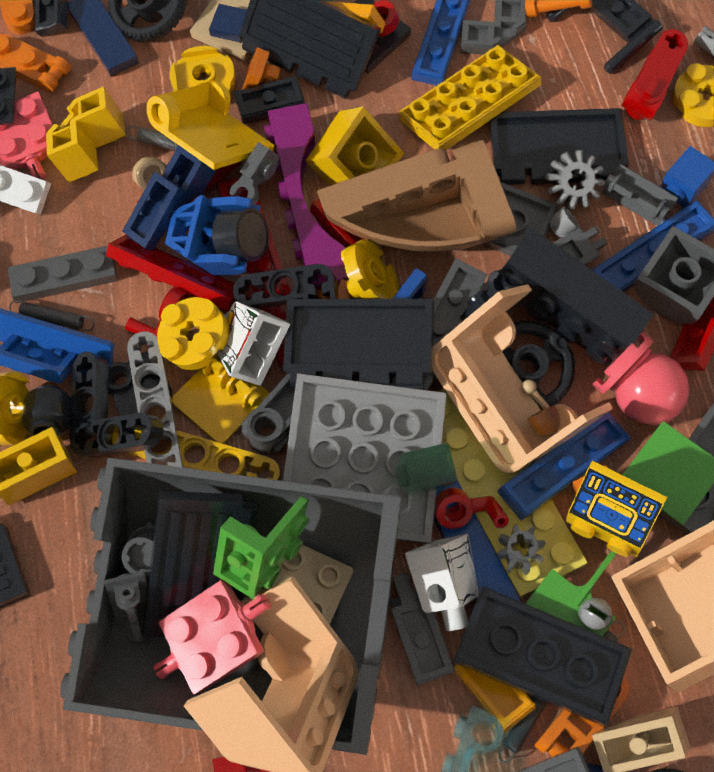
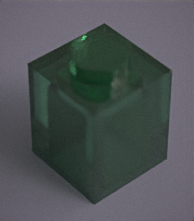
[395,443,458,496]

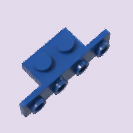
[0,308,114,384]

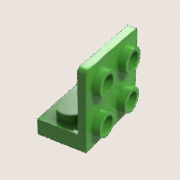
[213,496,309,599]

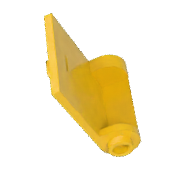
[147,81,274,170]

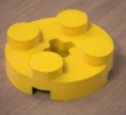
[169,46,236,98]
[672,63,714,127]
[341,239,399,299]
[157,297,229,370]
[0,371,30,446]

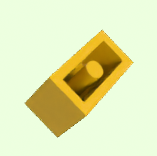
[0,427,77,506]

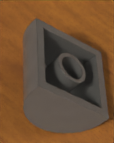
[635,226,714,324]

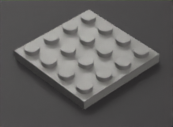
[283,373,446,544]

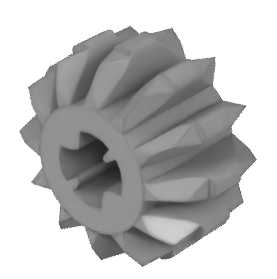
[545,150,605,209]

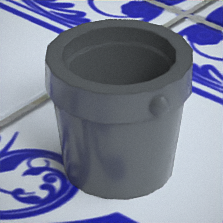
[122,521,155,576]

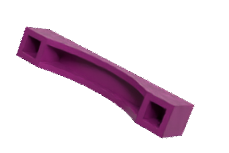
[264,103,349,299]

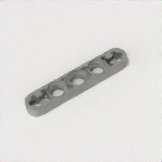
[127,332,183,468]

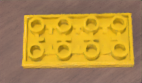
[398,45,541,150]

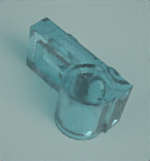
[441,706,504,772]

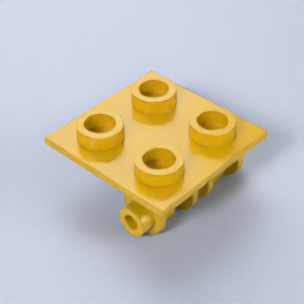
[171,353,270,444]

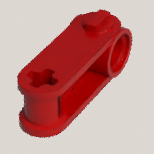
[621,29,689,121]

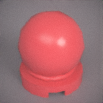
[592,331,690,426]

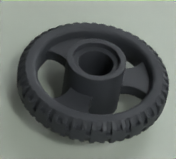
[108,0,187,42]
[502,320,575,410]

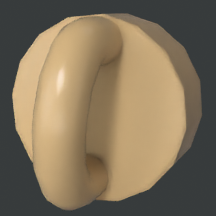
[132,157,166,190]

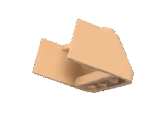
[432,284,613,473]
[184,576,358,772]

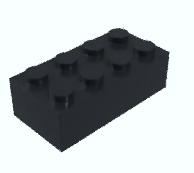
[502,228,654,366]

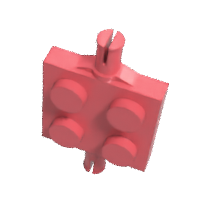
[0,91,53,180]
[153,580,272,695]

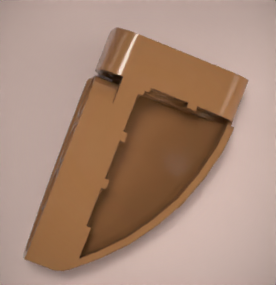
[317,140,516,252]

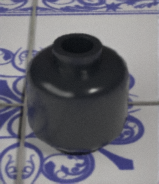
[22,385,72,436]

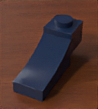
[122,145,217,250]

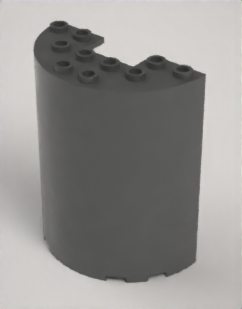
[60,458,401,755]

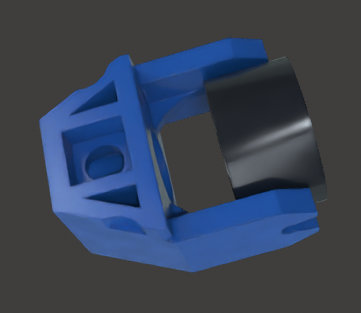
[165,195,269,275]

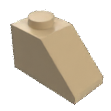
[592,707,690,772]

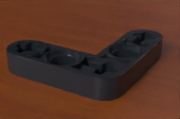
[233,264,339,309]
[70,351,164,458]

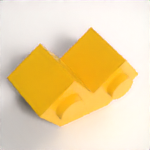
[46,86,126,183]

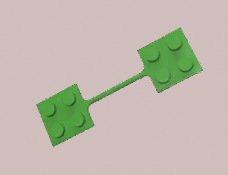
[526,421,714,636]

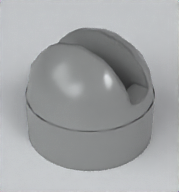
[550,207,580,237]
[578,597,612,630]

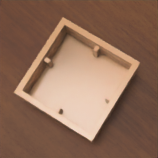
[611,521,714,692]

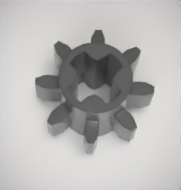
[496,524,546,575]

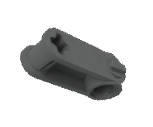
[241,374,323,455]

